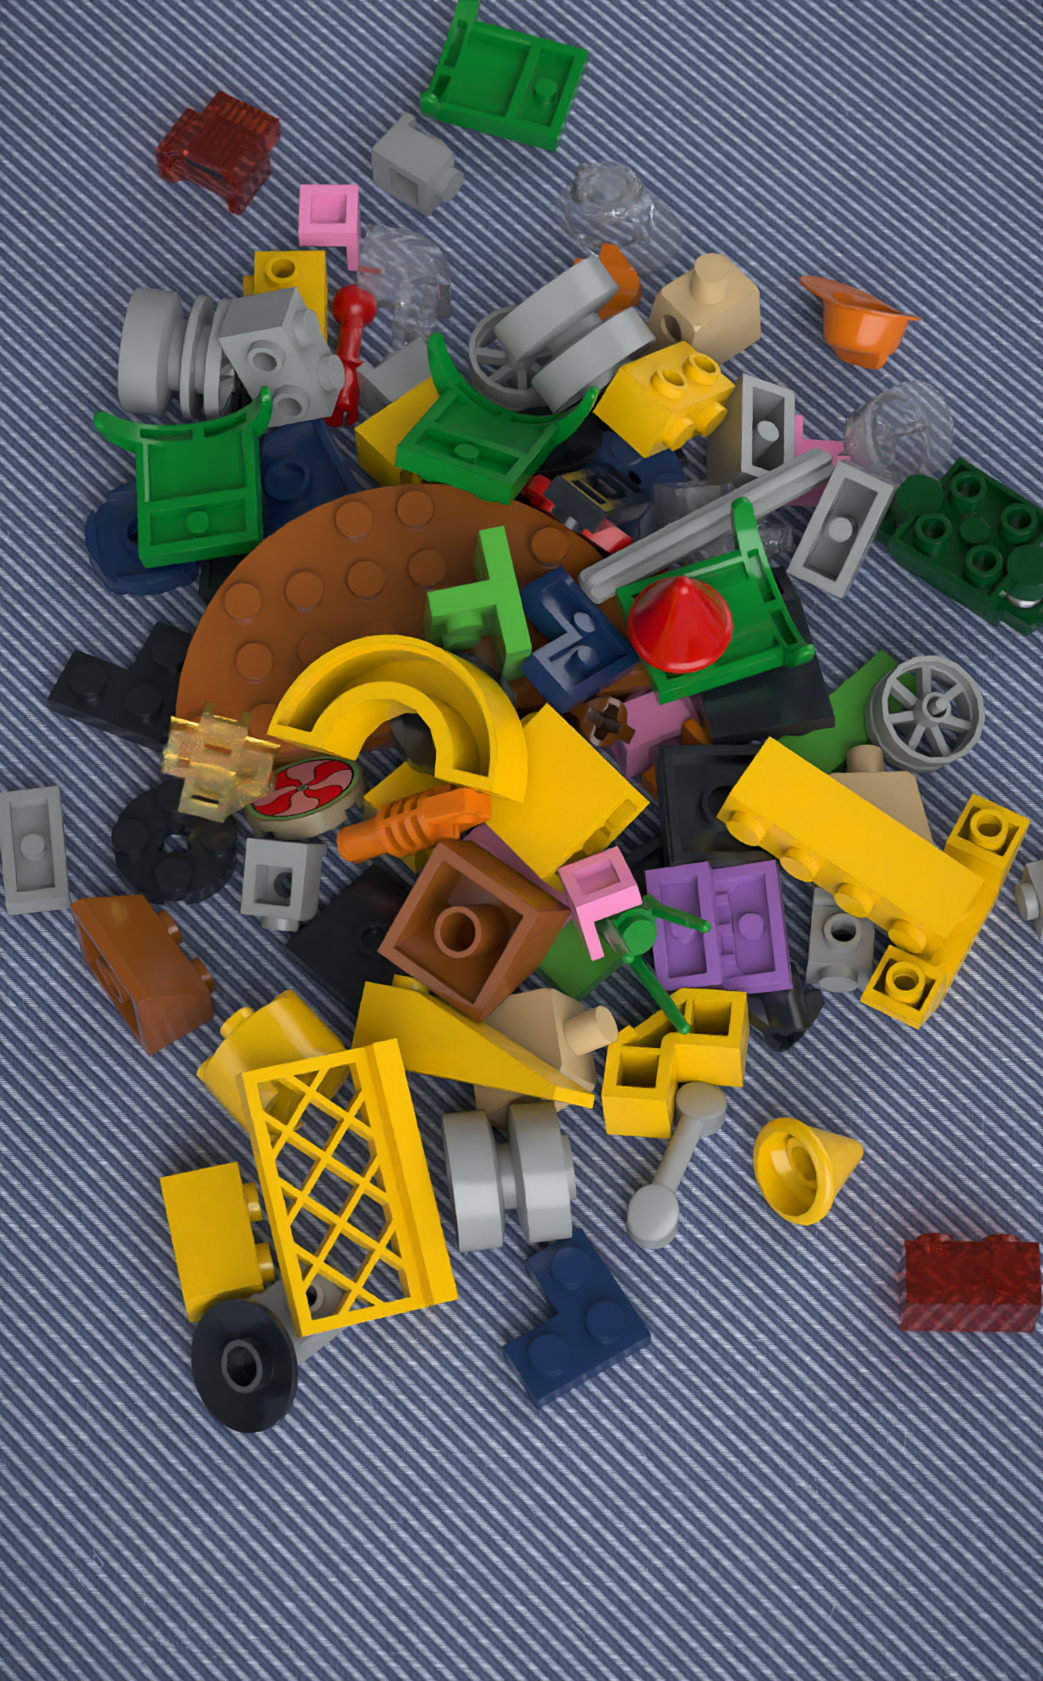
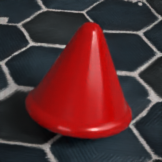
[627,575,733,674]

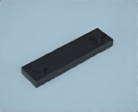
[542,463,652,534]

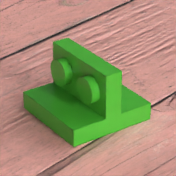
[423,525,532,681]

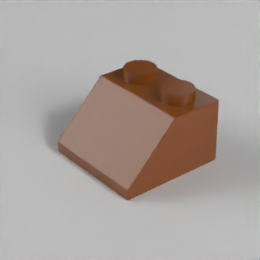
[377,840,572,1023]
[70,894,216,1056]

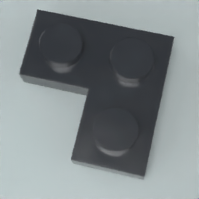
[48,622,193,753]

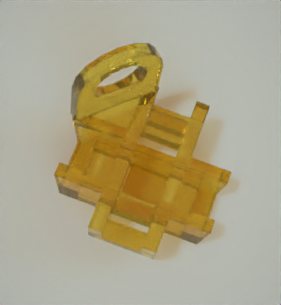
[160,701,281,823]

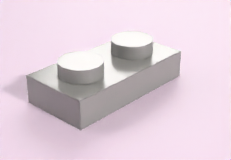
[0,785,71,916]

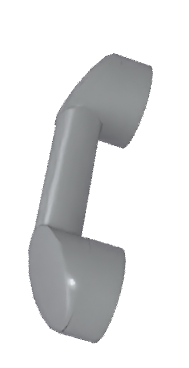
[626,1081,727,1249]

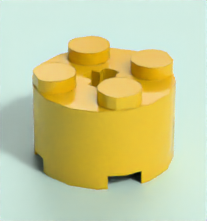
[196,989,350,1142]

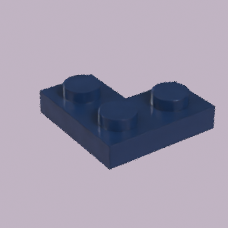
[519,566,641,716]
[502,1228,651,1410]

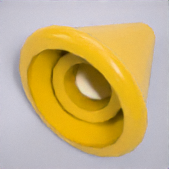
[753,1117,864,1226]

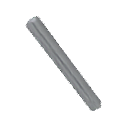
[578,448,834,604]

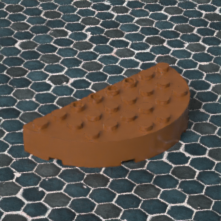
[175,484,652,785]

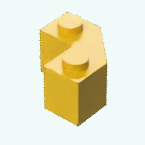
[601,987,750,1139]

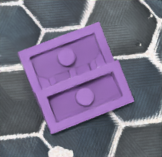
[645,860,793,996]

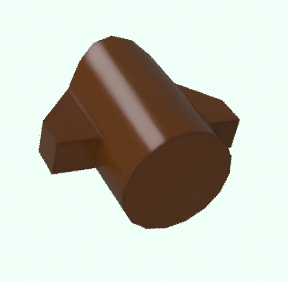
[561,693,636,747]

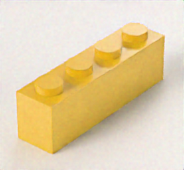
[716,736,985,960]

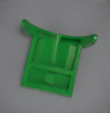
[419,0,589,152]
[395,332,600,506]
[93,386,272,568]
[615,496,815,706]

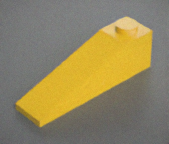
[351,975,595,1108]

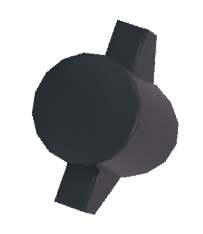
[747,961,825,1052]

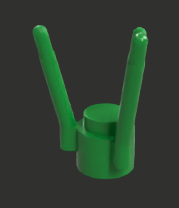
[594,894,711,1035]

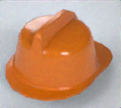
[799,275,922,370]

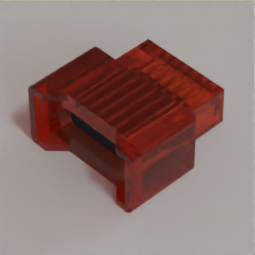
[155,91,281,216]

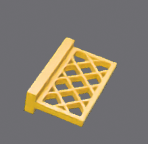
[235,1038,459,1338]

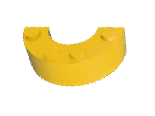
[267,635,528,804]

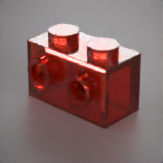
[898,1233,1042,1333]

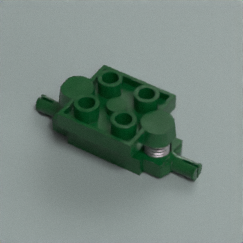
[876,457,1043,636]

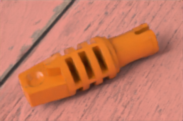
[336,783,492,864]

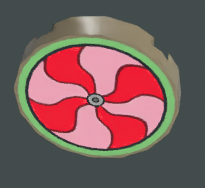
[243,755,369,841]

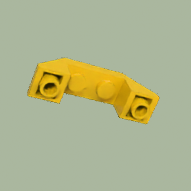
[860,793,1030,1030]

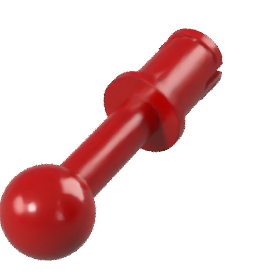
[323,284,378,427]

